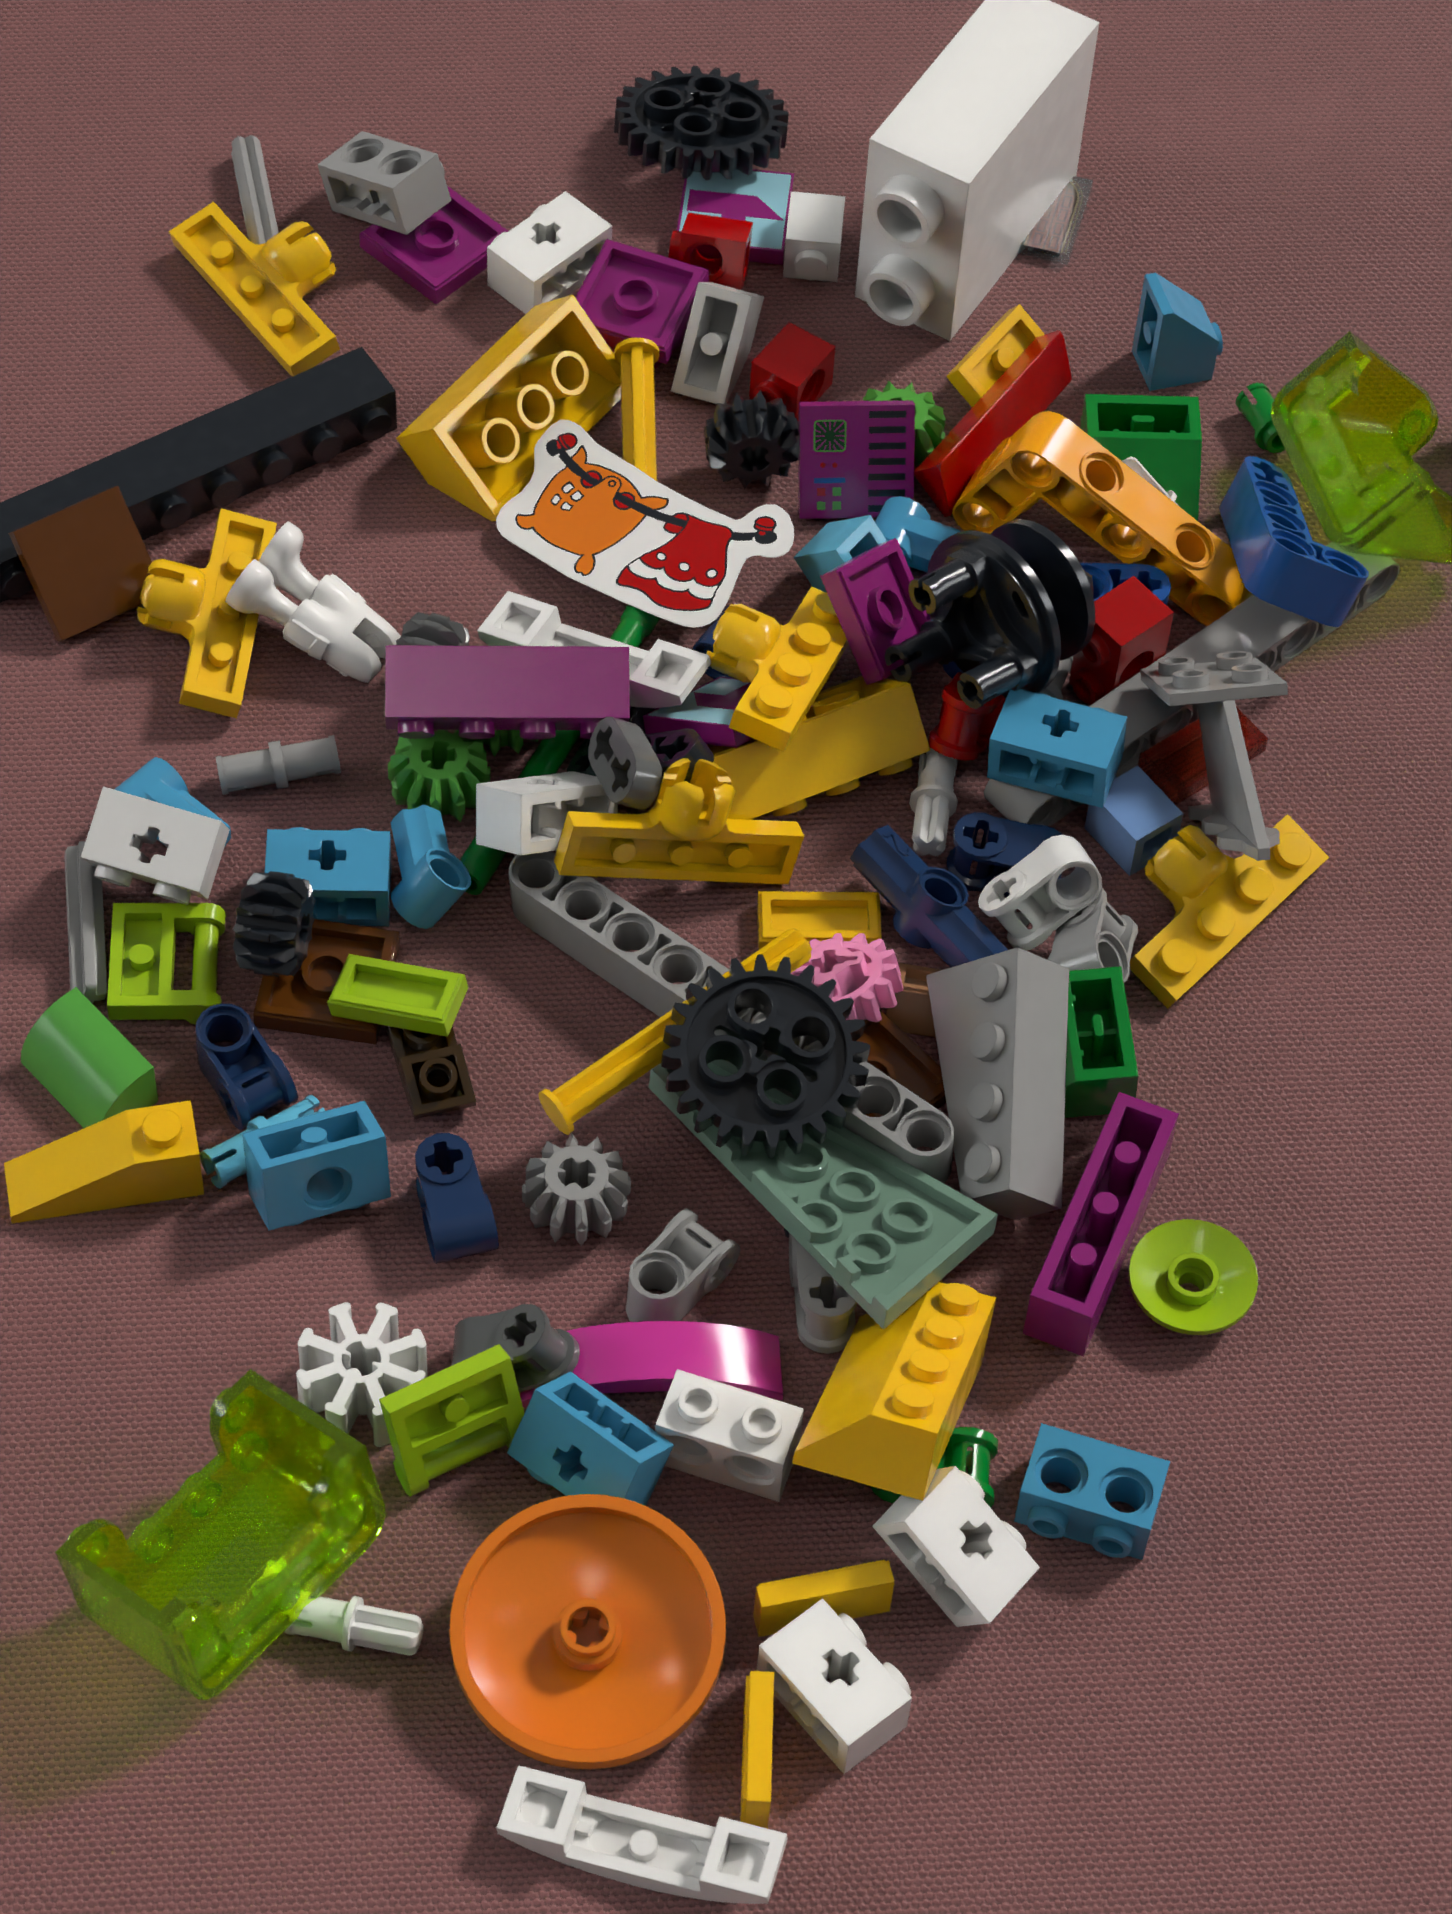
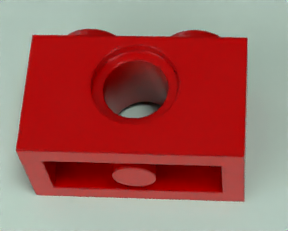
[1069,576,1174,705]

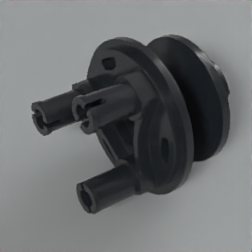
[884,519,1095,709]

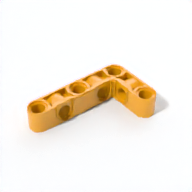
[953,411,1251,626]

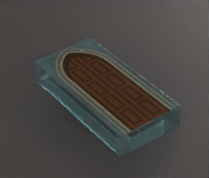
[1019,176,1093,265]

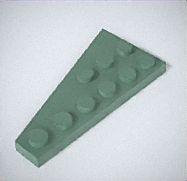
[649,1060,998,1330]

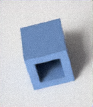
[1084,765,1183,876]

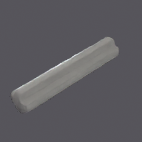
[231,135,279,245]
[64,841,108,1004]

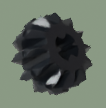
[704,391,799,489]
[233,871,315,977]

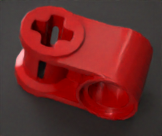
[928,672,1006,761]

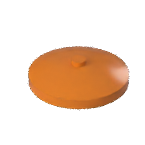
[450,1494,726,1770]

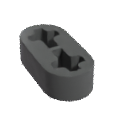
[588,717,662,810]

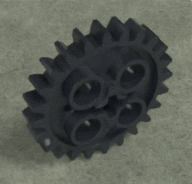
[614,66,789,180]
[661,954,870,1158]

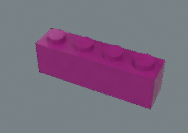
[385,645,630,740]
[1023,1092,1179,1357]

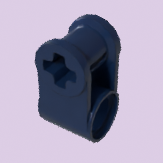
[946,812,1063,897]
[196,1003,298,1130]
[415,1133,499,1264]

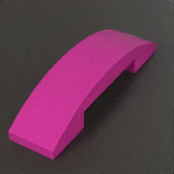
[520,1321,783,1408]

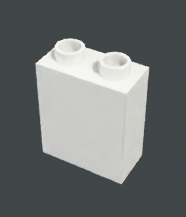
[855,0,1099,341]

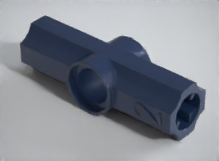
[850,825,1008,968]

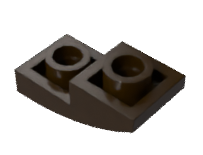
[385,1026,476,1119]

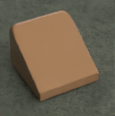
[886,963,941,1038]

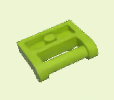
[107,903,226,1025]
[379,1344,524,1497]

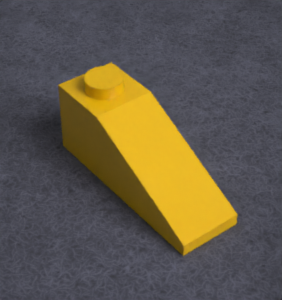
[4,1100,204,1224]

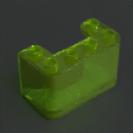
[55,1369,386,1700]

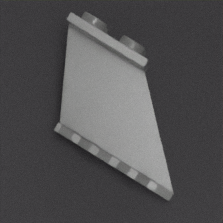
[1140,651,1288,861]

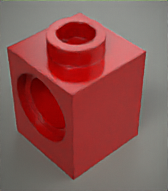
[668,212,753,290]
[749,322,836,421]

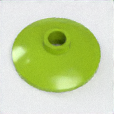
[1128,1219,1258,1335]

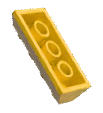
[396,295,621,522]
[706,676,930,820]
[792,1282,996,1501]

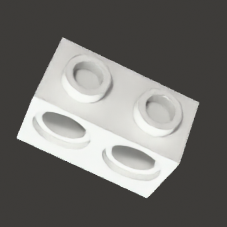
[655,1369,804,1502]

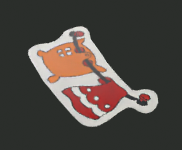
[496,419,794,628]

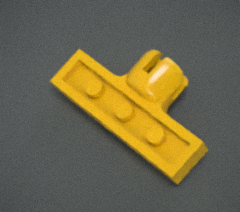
[169,202,340,376]
[137,508,277,719]
[707,586,849,752]
[554,758,804,885]
[1130,814,1329,1009]

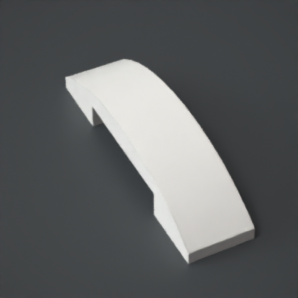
[477,591,711,708]
[496,1765,788,1904]

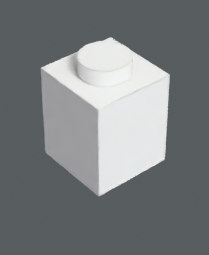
[783,191,845,282]

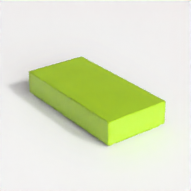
[327,954,469,1037]

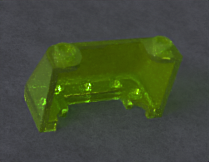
[1271,331,1452,565]

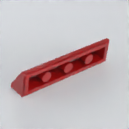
[914,330,1072,517]

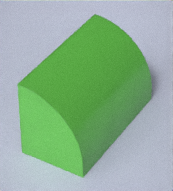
[21,987,158,1128]

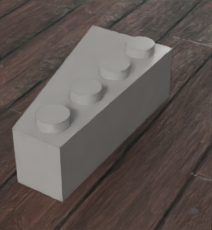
[926,947,1069,1220]

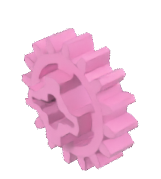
[791,933,903,1022]

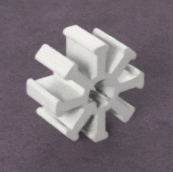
[296,1302,428,1447]

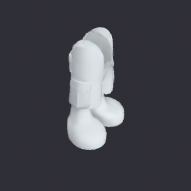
[225,521,401,683]

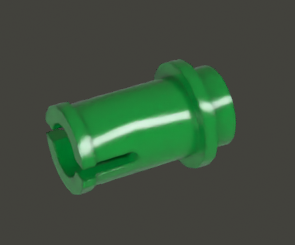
[1236,383,1297,453]

